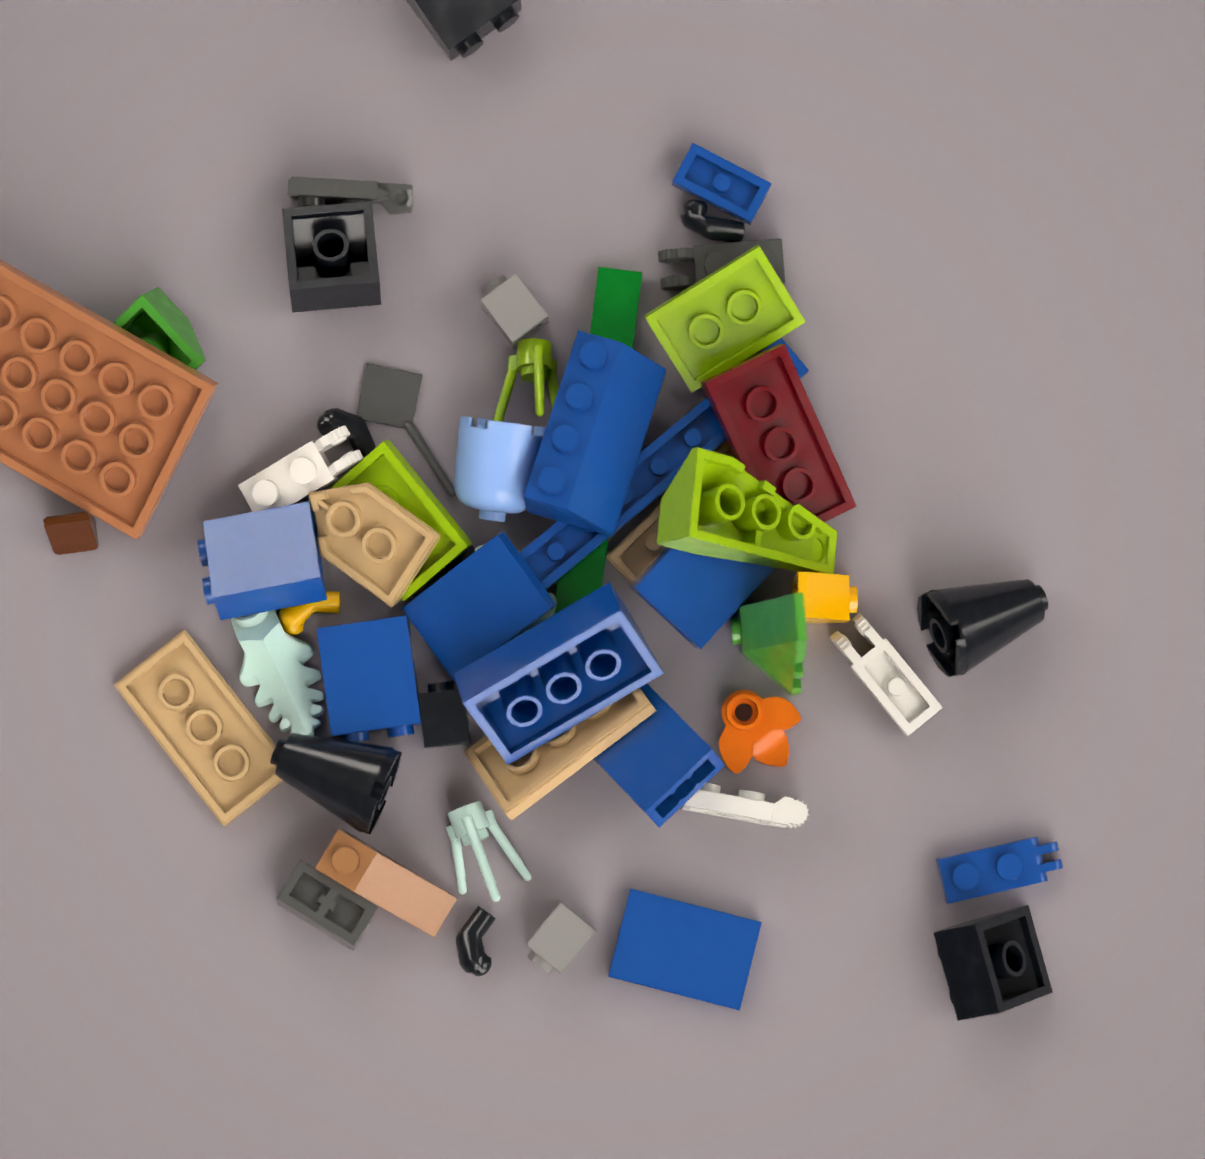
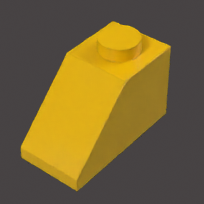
[792,572,858,623]

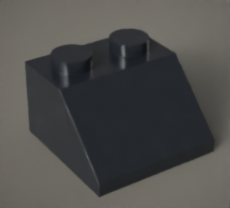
[282,201,381,313]
[933,905,1053,1021]

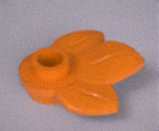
[718,690,802,774]

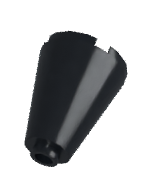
[917,579,1048,677]
[270,733,402,834]

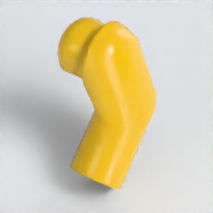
[278,591,341,635]

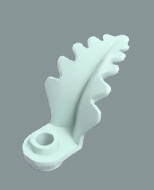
[231,610,324,736]

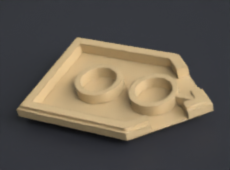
[308,482,441,608]

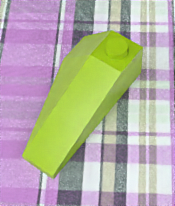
[657,447,837,574]

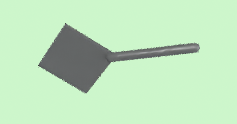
[356,363,456,497]

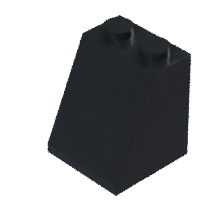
[406,0,522,61]

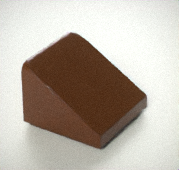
[43,511,99,555]

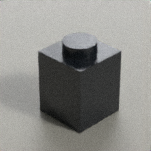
[418,681,471,749]

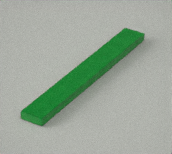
[554,267,643,614]

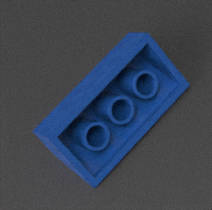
[523,330,666,537]
[454,582,664,765]

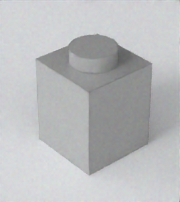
[480,273,549,349]
[526,901,596,974]

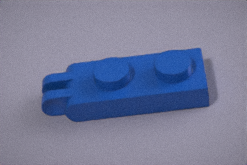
[936,837,1063,904]

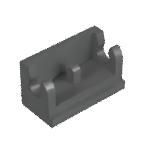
[276,860,378,951]

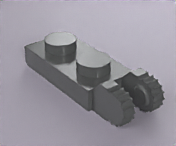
[658,239,785,291]

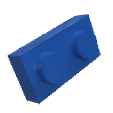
[672,143,772,225]

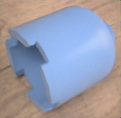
[454,416,546,522]

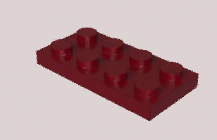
[701,344,856,522]

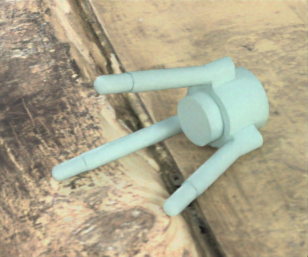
[446,801,532,902]

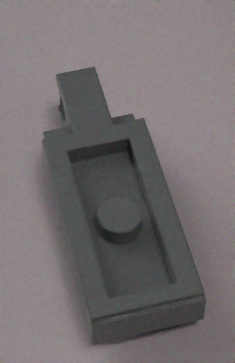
[288,177,413,215]

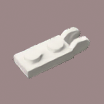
[238,426,364,512]
[830,613,943,737]
[681,783,809,829]

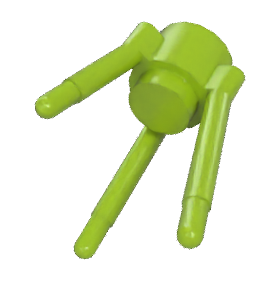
[493,338,559,422]

